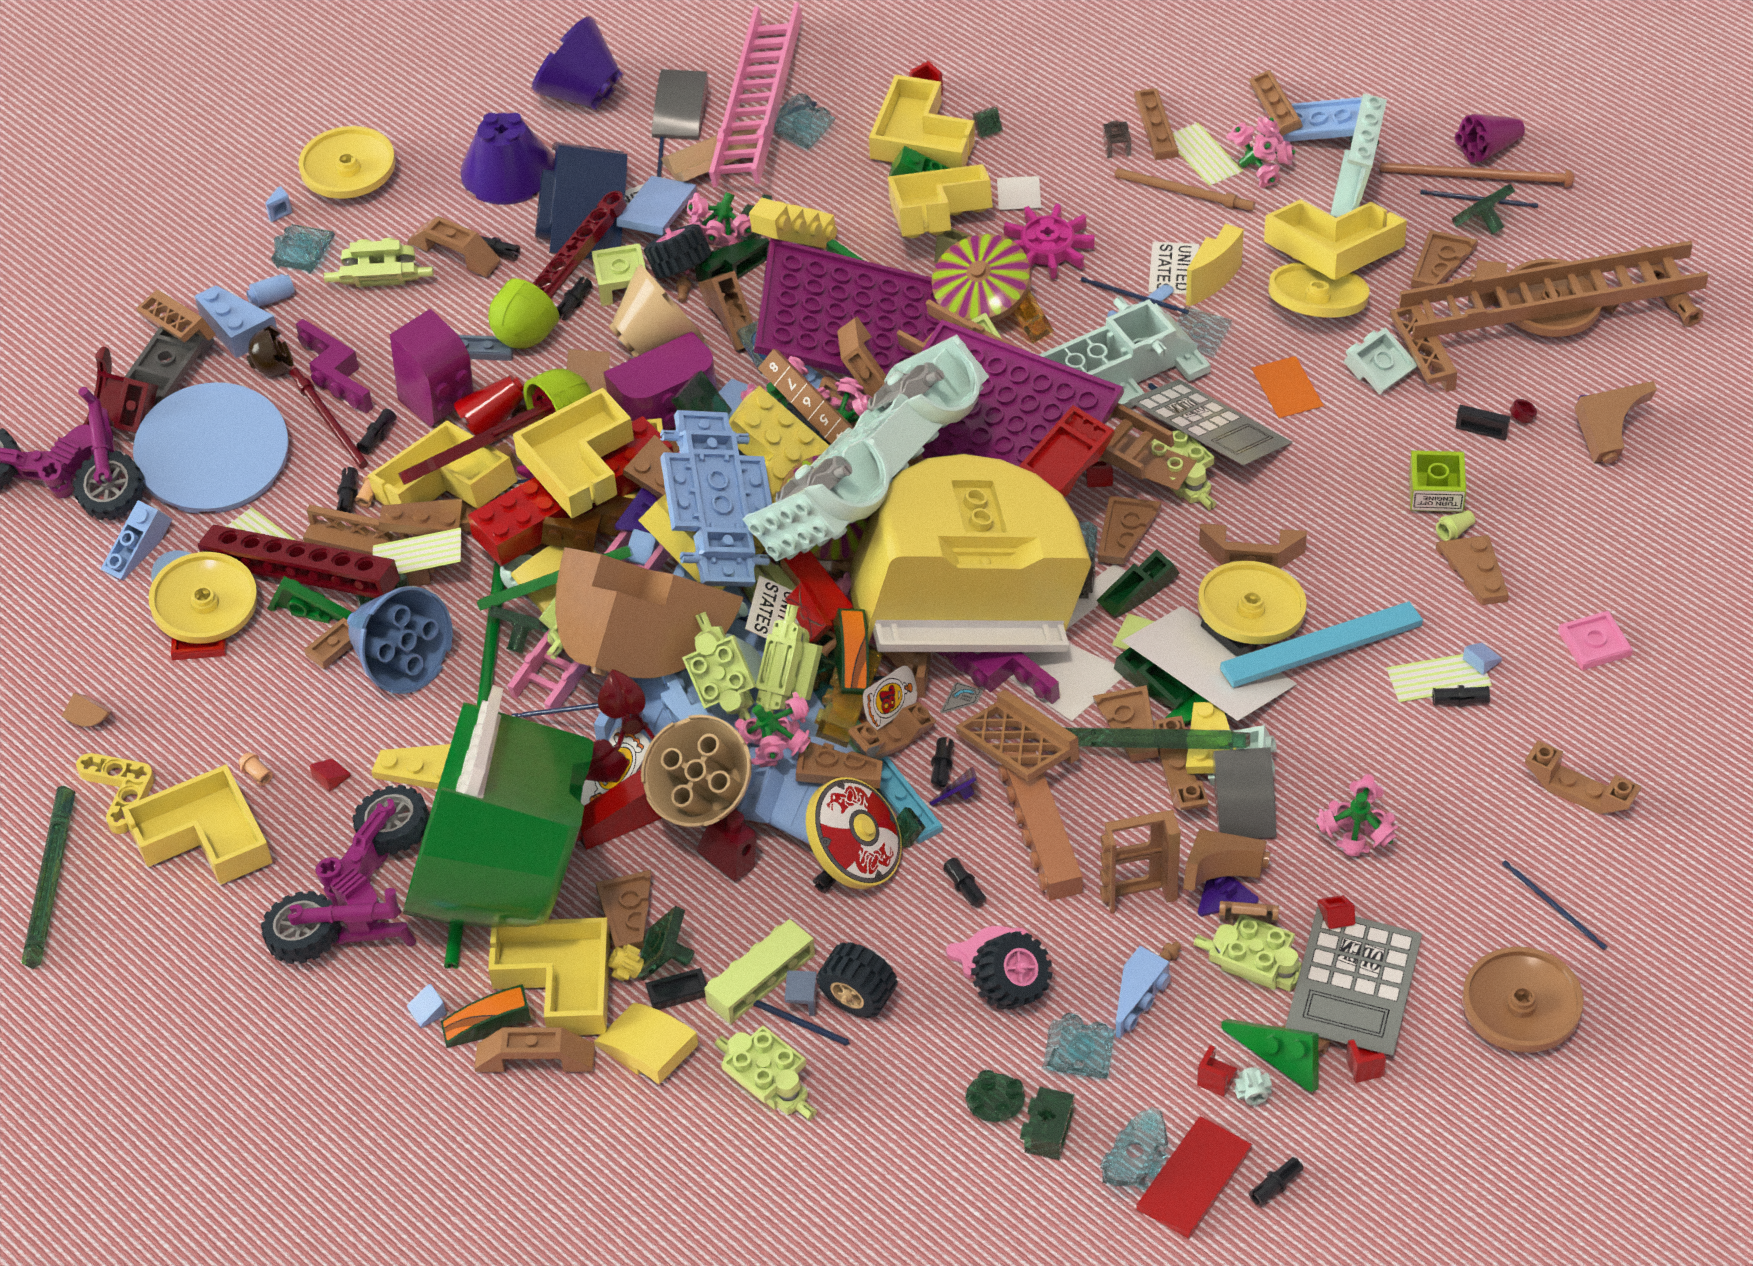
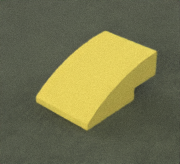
[1186,224,1244,306]
[511,545,597,613]
[594,1003,698,1084]

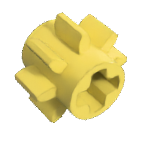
[608,944,644,981]

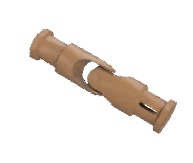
[1636,246,1703,327]

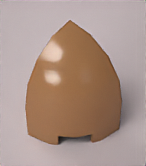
[61,693,111,727]

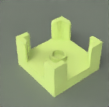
[592,243,646,306]

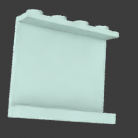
[1330,93,1387,218]

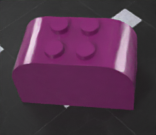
[390,309,474,426]
[603,332,718,430]

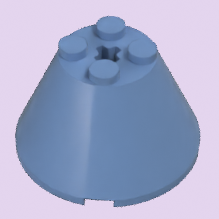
[347,586,453,694]

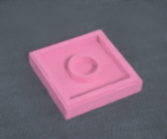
[1558,611,1633,670]

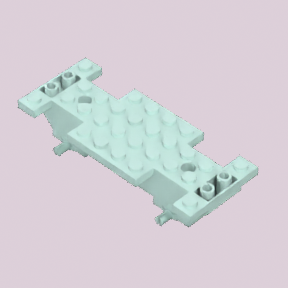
[1039,296,1211,408]

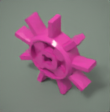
[1004,203,1095,279]

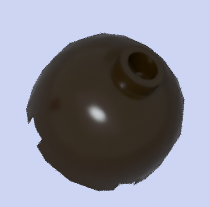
[247,325,294,377]

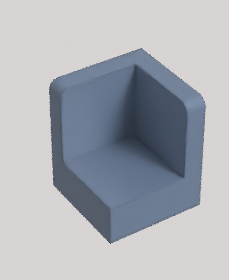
[784,970,818,1016]

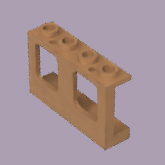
[1100,810,1181,914]

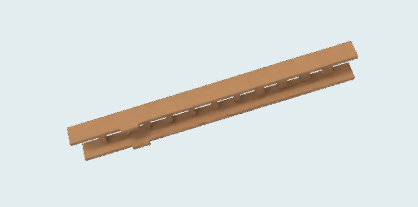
[1399,241,1709,340]
[897,299,1174,480]

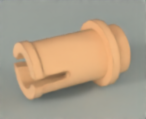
[355,474,375,508]
[239,752,273,786]

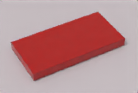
[1136,1116,1252,1239]

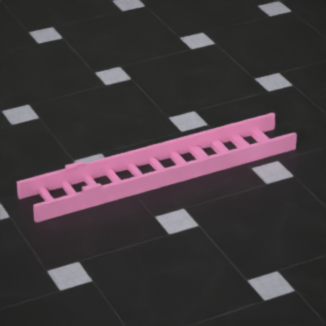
[709,2,802,187]

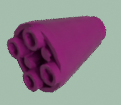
[1455,113,1525,163]

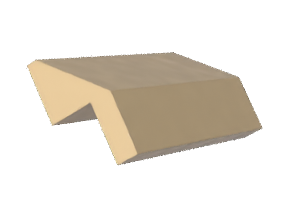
[661,129,758,182]

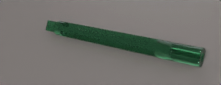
[1064,727,1250,750]
[21,786,76,969]

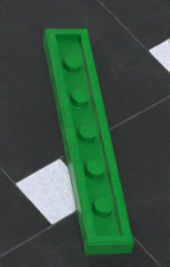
[477,545,633,611]

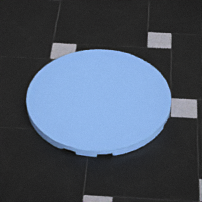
[133,382,289,514]

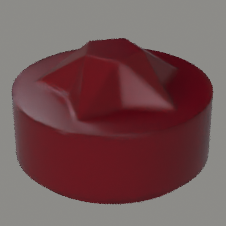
[1510,399,1537,423]

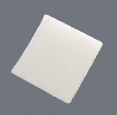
[997,176,1041,210]

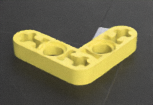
[76,753,155,834]

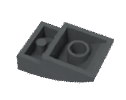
[652,69,709,140]
[1212,747,1276,839]

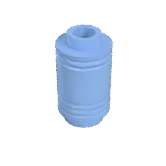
[246,274,294,307]

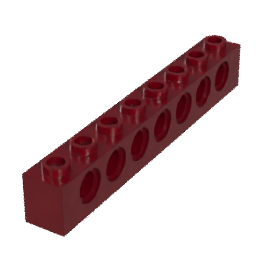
[197,524,400,598]

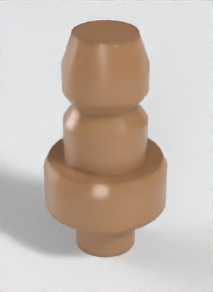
[676,276,691,303]
[1159,941,1182,961]

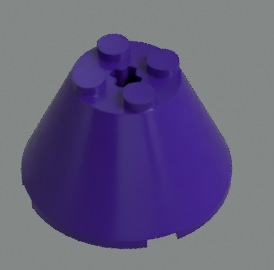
[532,16,624,110]
[460,112,555,205]

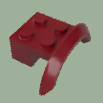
[83,346,159,433]

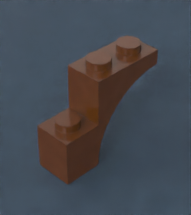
[541,495,633,553]

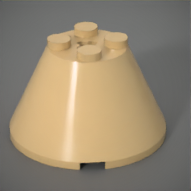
[608,264,706,357]
[641,715,752,828]

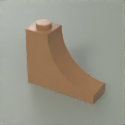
[698,271,755,351]
[1574,381,1657,464]
[1183,829,1271,891]

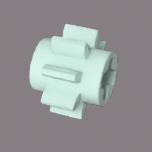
[1234,1067,1272,1105]

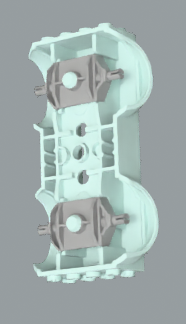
[743,335,989,561]

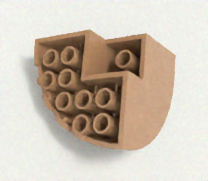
[555,547,743,678]

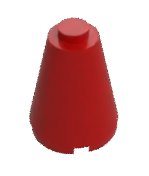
[454,375,524,436]

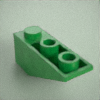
[888,146,950,177]

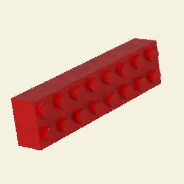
[468,416,673,566]

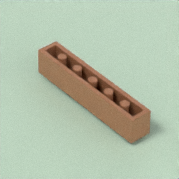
[998,751,1083,901]

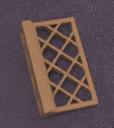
[955,689,1080,782]

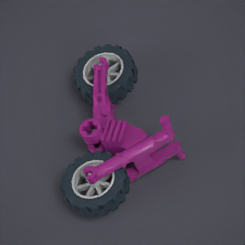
[0,387,145,520]
[261,785,430,964]

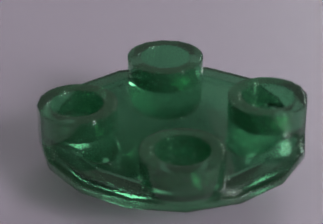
[965,1070,1025,1122]

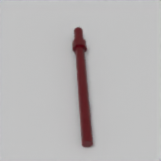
[289,368,368,469]

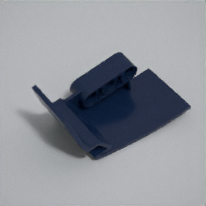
[535,142,628,260]

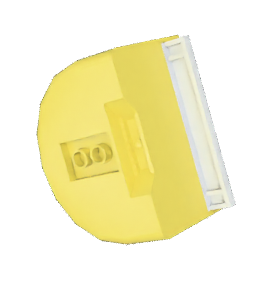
[850,454,1091,652]

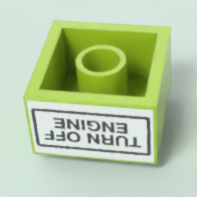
[1409,450,1466,512]

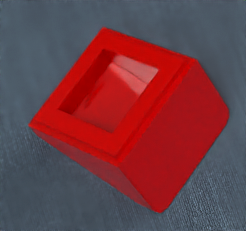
[1086,460,1113,487]
[309,758,351,791]
[1317,895,1355,929]

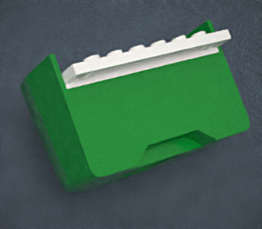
[403,685,594,927]

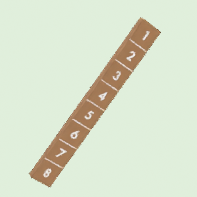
[758,349,854,444]

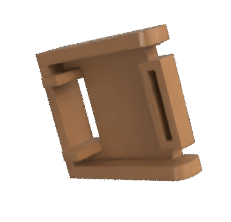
[1219,901,1279,926]

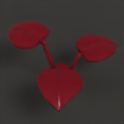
[585,669,655,782]

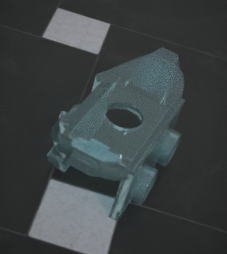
[1100,1106,1168,1192]

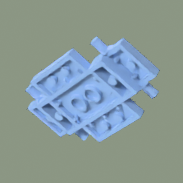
[660,410,772,587]

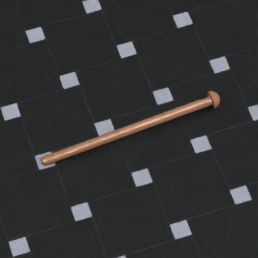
[1380,162,1575,188]

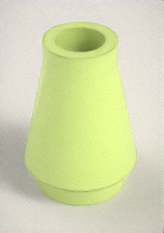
[1436,510,1475,541]

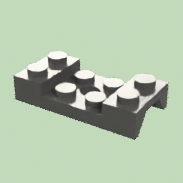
[125,320,214,406]

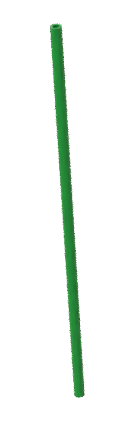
[444,561,505,969]

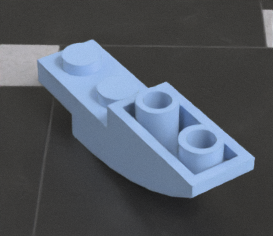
[660,673,715,723]

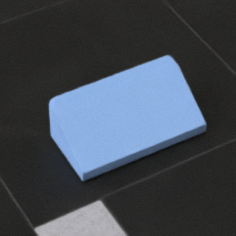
[737,766,784,823]

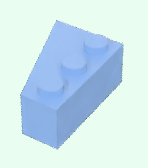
[194,285,279,359]

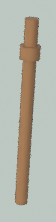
[1115,168,1255,211]

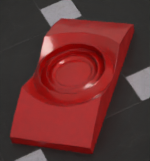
[1018,405,1115,498]

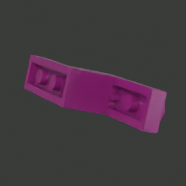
[296,318,373,414]
[937,652,1060,704]

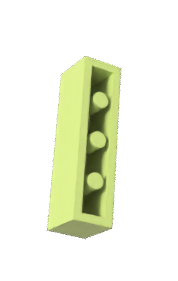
[704,919,815,1025]

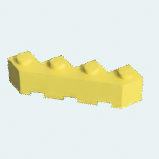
[749,197,837,249]

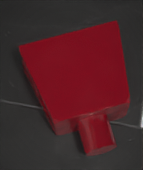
[696,810,757,882]

